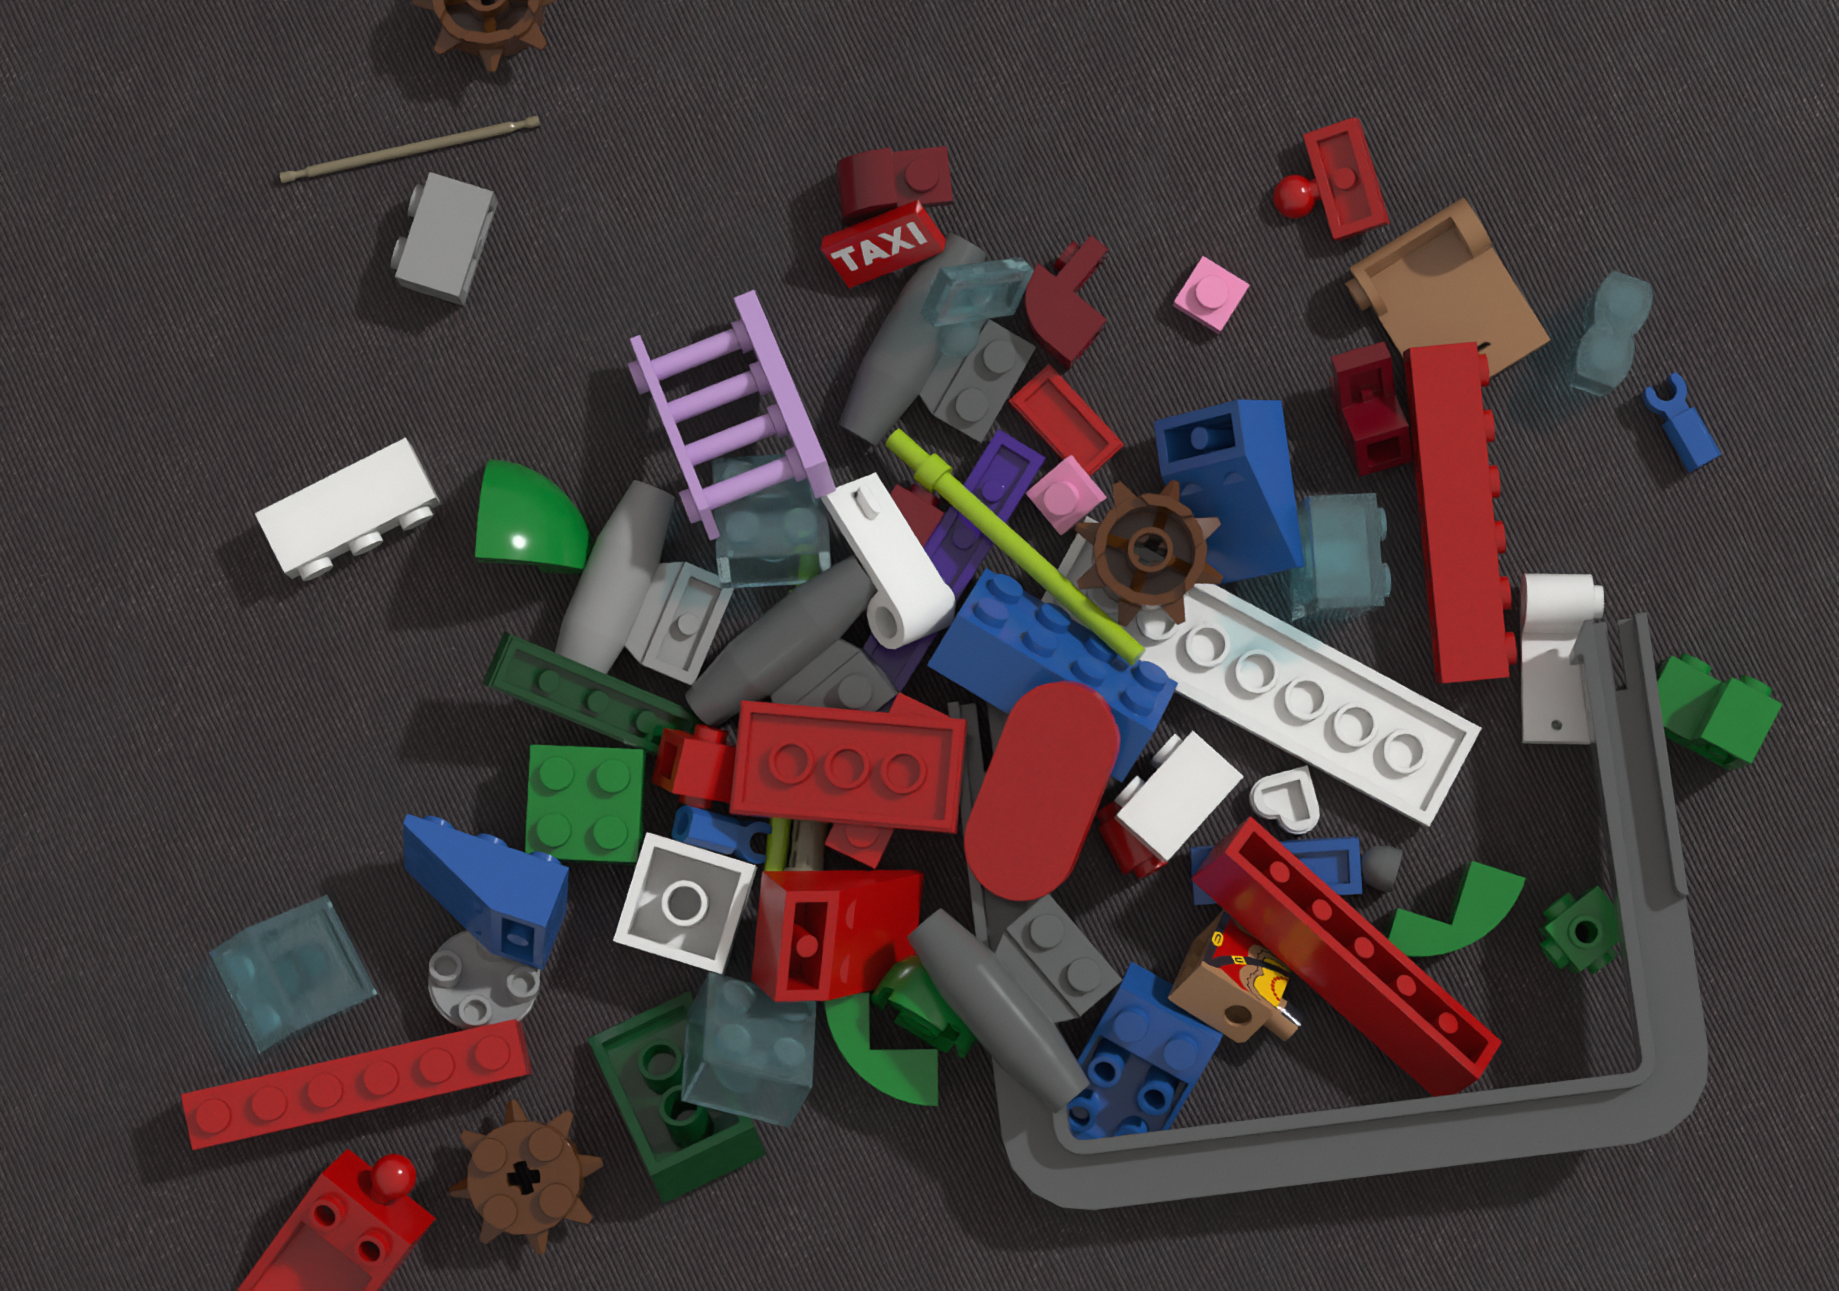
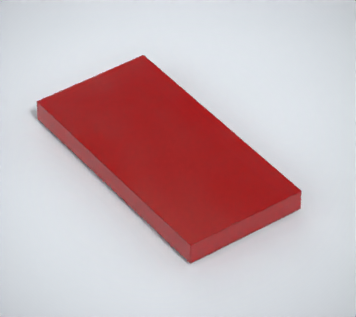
[729,700,967,834]

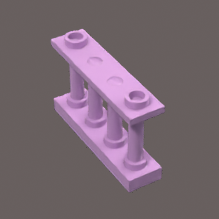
[628,290,836,540]

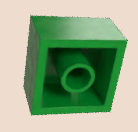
[525,745,647,865]

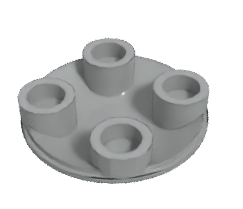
[428,930,541,1030]

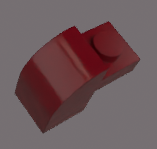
[836,146,953,225]
[1024,235,1108,370]
[1328,341,1412,477]

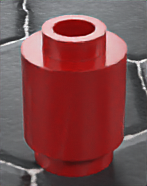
[1096,801,1168,880]

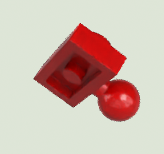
[1273,117,1390,241]

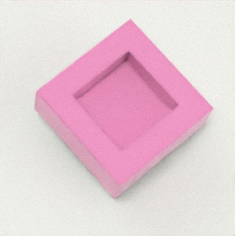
[1172,256,1250,334]
[1026,455,1107,535]

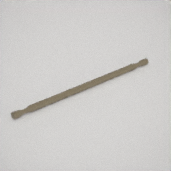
[279,115,540,184]

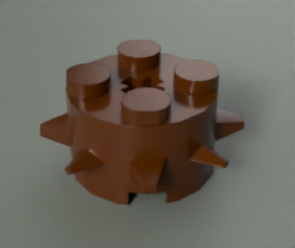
[412,0,557,72]
[1075,480,1223,627]
[449,1100,604,1255]

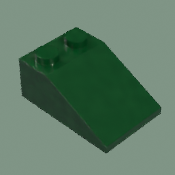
[587,991,766,1203]

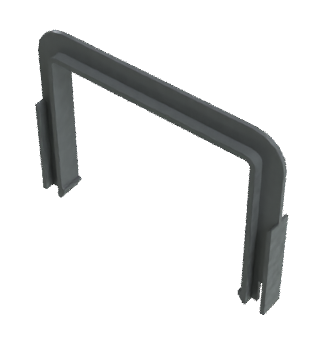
[948,612,1709,1210]

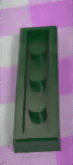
[482,631,702,756]

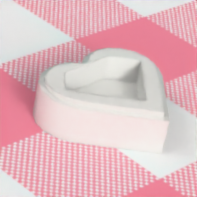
[1249,766,1320,835]

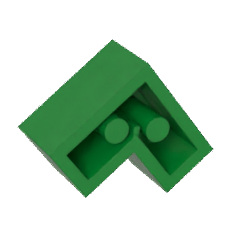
[1656,653,1782,771]

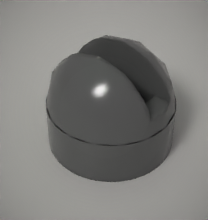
[1360,846,1403,893]

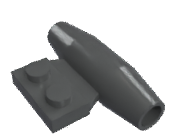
[838,232,1036,447]
[685,553,900,727]
[906,894,1122,1113]

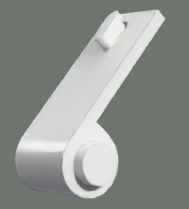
[820,473,956,649]
[1520,574,1604,744]

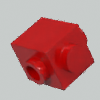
[651,724,736,809]

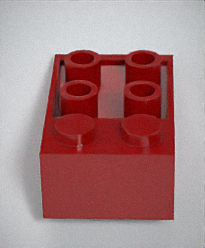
[751,870,924,1002]

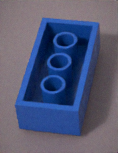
[927,568,1178,782]

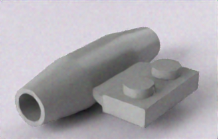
[555,480,736,687]

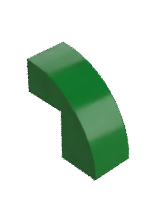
[1384,861,1526,958]
[824,993,938,1106]

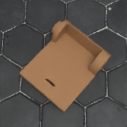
[1345,197,1551,379]

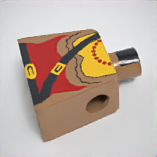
[1168,909,1305,1043]

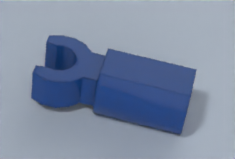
[1641,372,1722,473]
[671,805,772,864]

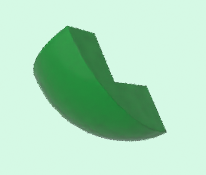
[475,459,594,574]

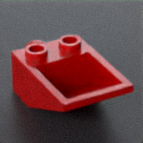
[237,1149,436,1291]

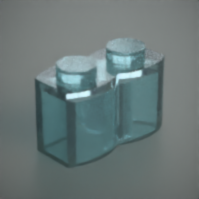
[1566,271,1653,398]

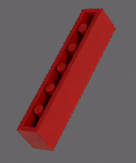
[1403,341,1517,684]
[1191,816,1502,1097]
[181,1019,533,1150]

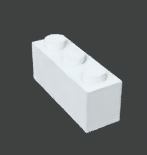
[255,438,441,581]

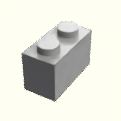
[391,172,498,306]

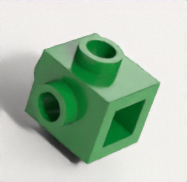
[1537,885,1619,974]

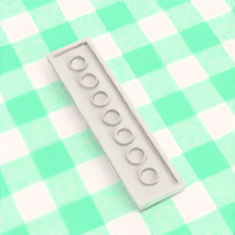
[1041,516,1482,828]

